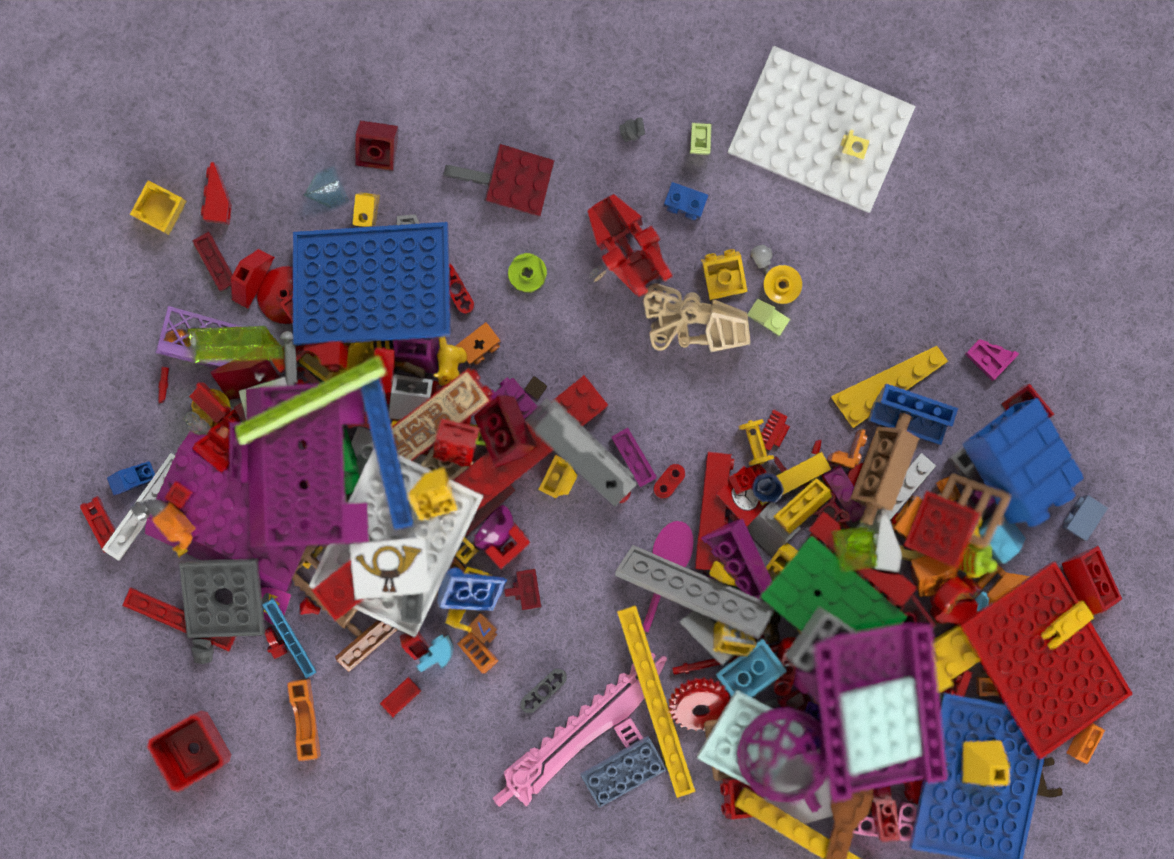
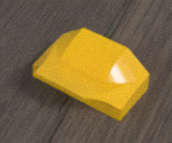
[538,455,578,498]

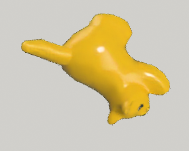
[433,337,467,386]

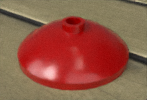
[257,266,293,324]

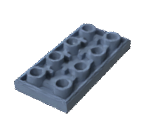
[580,736,667,808]

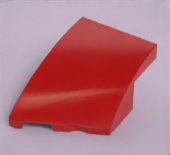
[192,409,243,473]

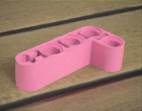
[854,801,917,841]

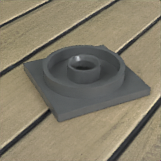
[179,558,266,638]

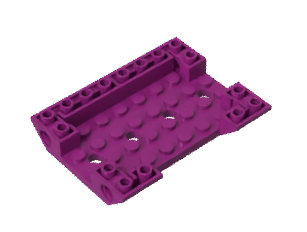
[246,384,369,547]

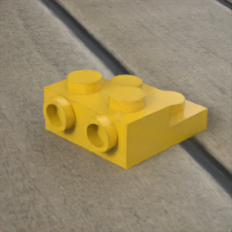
[701,249,748,300]

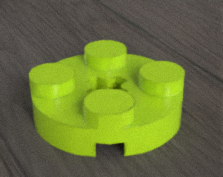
[508,253,547,293]

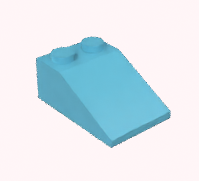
[716,639,786,698]

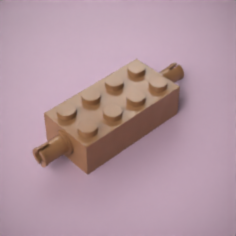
[850,413,919,526]

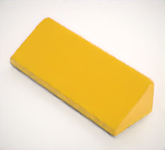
[774,478,832,534]

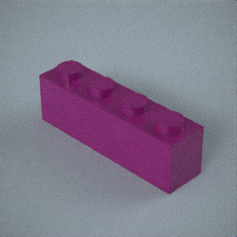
[701,519,772,600]

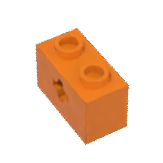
[456,322,501,365]

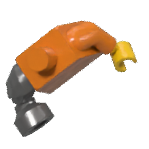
[130,499,196,558]

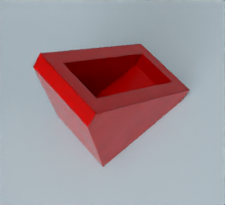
[399,631,430,660]

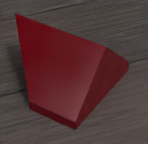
[777,688,811,722]

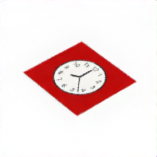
[716,465,769,527]

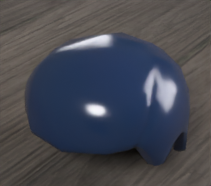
[752,473,784,503]

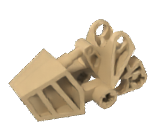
[644,283,750,352]

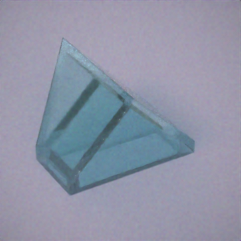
[303,166,349,209]

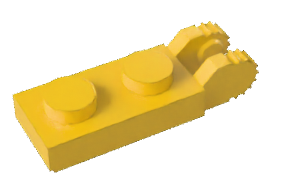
[1041,601,1094,649]

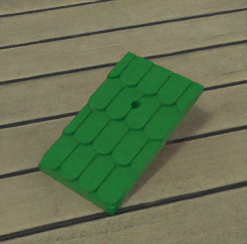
[760,536,907,632]

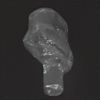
[184,412,211,435]

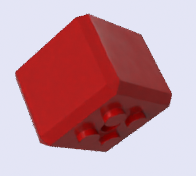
[147,710,232,792]

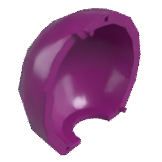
[474,504,514,550]

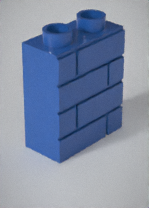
[962,398,1084,527]

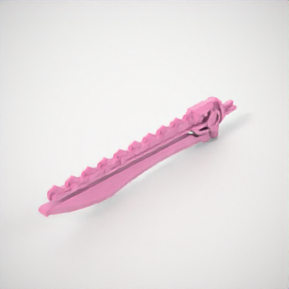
[492,653,667,807]

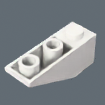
[871,509,902,573]

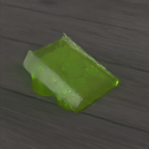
[832,526,878,572]

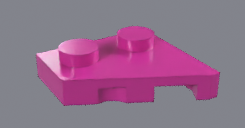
[965,339,1019,381]

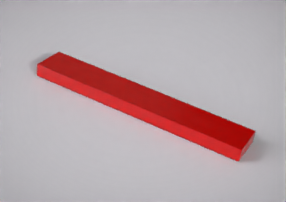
[122,588,236,652]

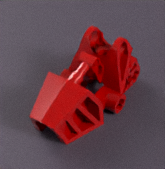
[587,194,673,297]

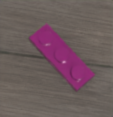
[229,422,249,482]
[611,427,657,487]
[823,465,866,523]

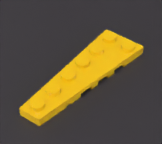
[830,346,948,428]

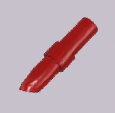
[158,367,169,404]

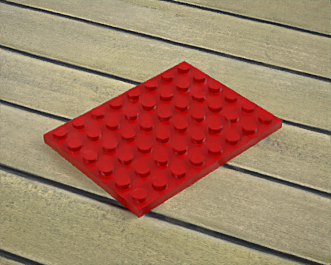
[958,562,1133,759]

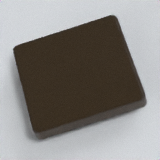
[524,376,548,400]

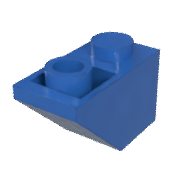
[107,461,155,496]

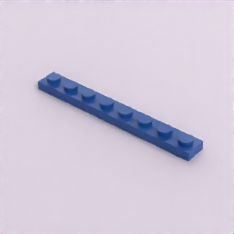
[361,377,414,530]

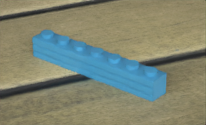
[263,598,316,678]

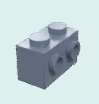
[1062,495,1108,541]

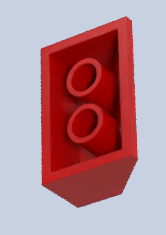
[1061,546,1122,615]

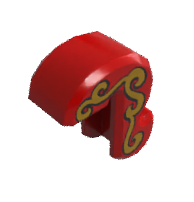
[934,576,981,614]

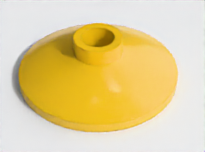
[763,265,802,304]

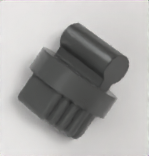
[619,117,645,142]
[191,638,214,664]

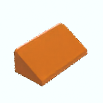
[1066,723,1105,764]

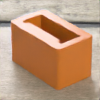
[976,676,999,696]

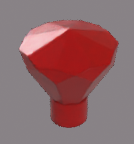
[299,597,321,615]

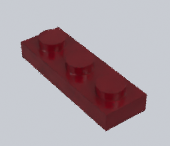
[192,231,233,292]

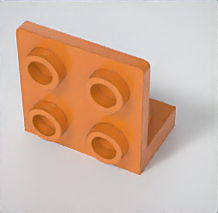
[827,429,867,469]

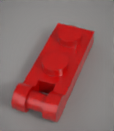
[80,496,116,553]

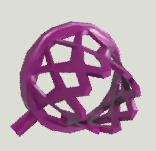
[737,707,828,813]

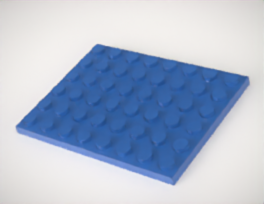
[293,222,451,346]
[909,692,1044,859]

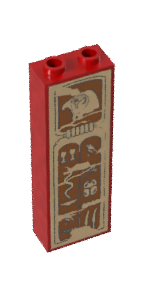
[392,368,493,461]

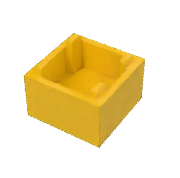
[130,180,187,235]

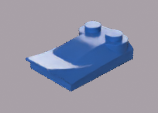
[438,568,508,611]

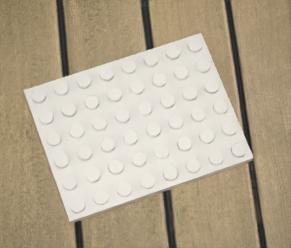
[728,46,916,213]
[309,447,483,637]

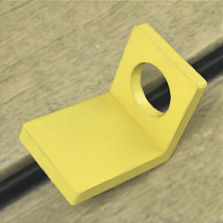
[840,129,870,159]

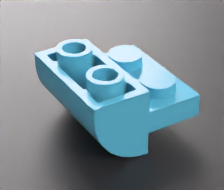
[417,635,454,672]

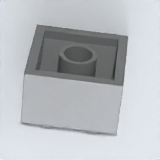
[747,502,801,556]

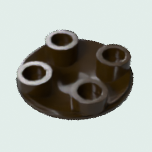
[763,610,781,644]

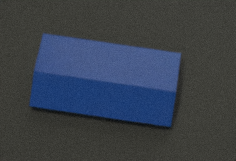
[868,384,958,445]

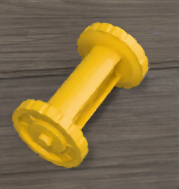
[738,419,774,466]

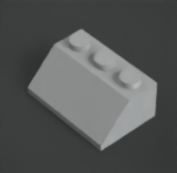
[680,610,735,666]

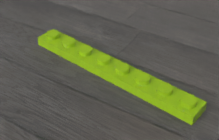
[235,356,385,444]

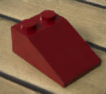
[210,345,282,400]

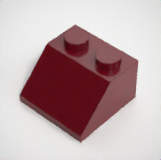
[355,120,398,171]

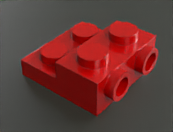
[720,777,764,820]

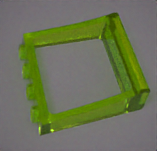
[187,326,283,362]

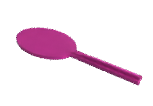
[643,521,694,633]

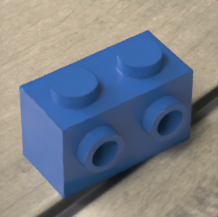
[664,182,708,221]

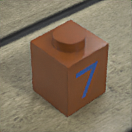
[468,612,498,644]

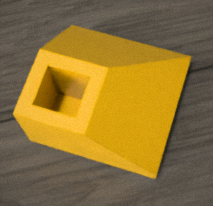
[408,468,458,521]
[962,740,1009,786]

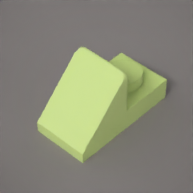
[690,123,711,155]
[747,299,790,336]

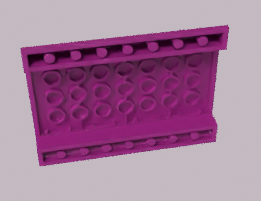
[145,428,311,593]
[814,624,947,802]

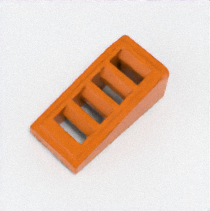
[457,632,499,674]

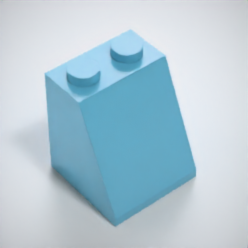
[979,514,1026,564]

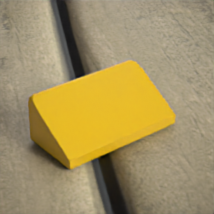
[709,561,738,587]

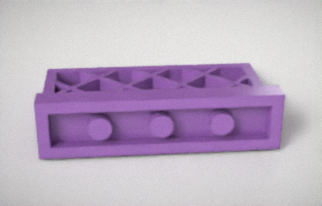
[155,306,244,369]

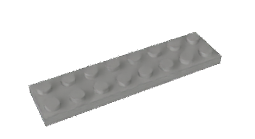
[615,545,774,638]

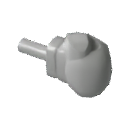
[750,245,772,274]

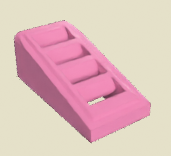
[614,717,643,748]

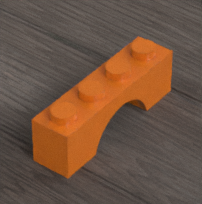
[287,678,321,761]

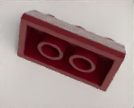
[473,395,536,466]

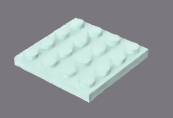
[840,677,922,775]
[697,690,804,786]

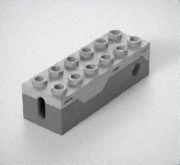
[525,398,636,506]

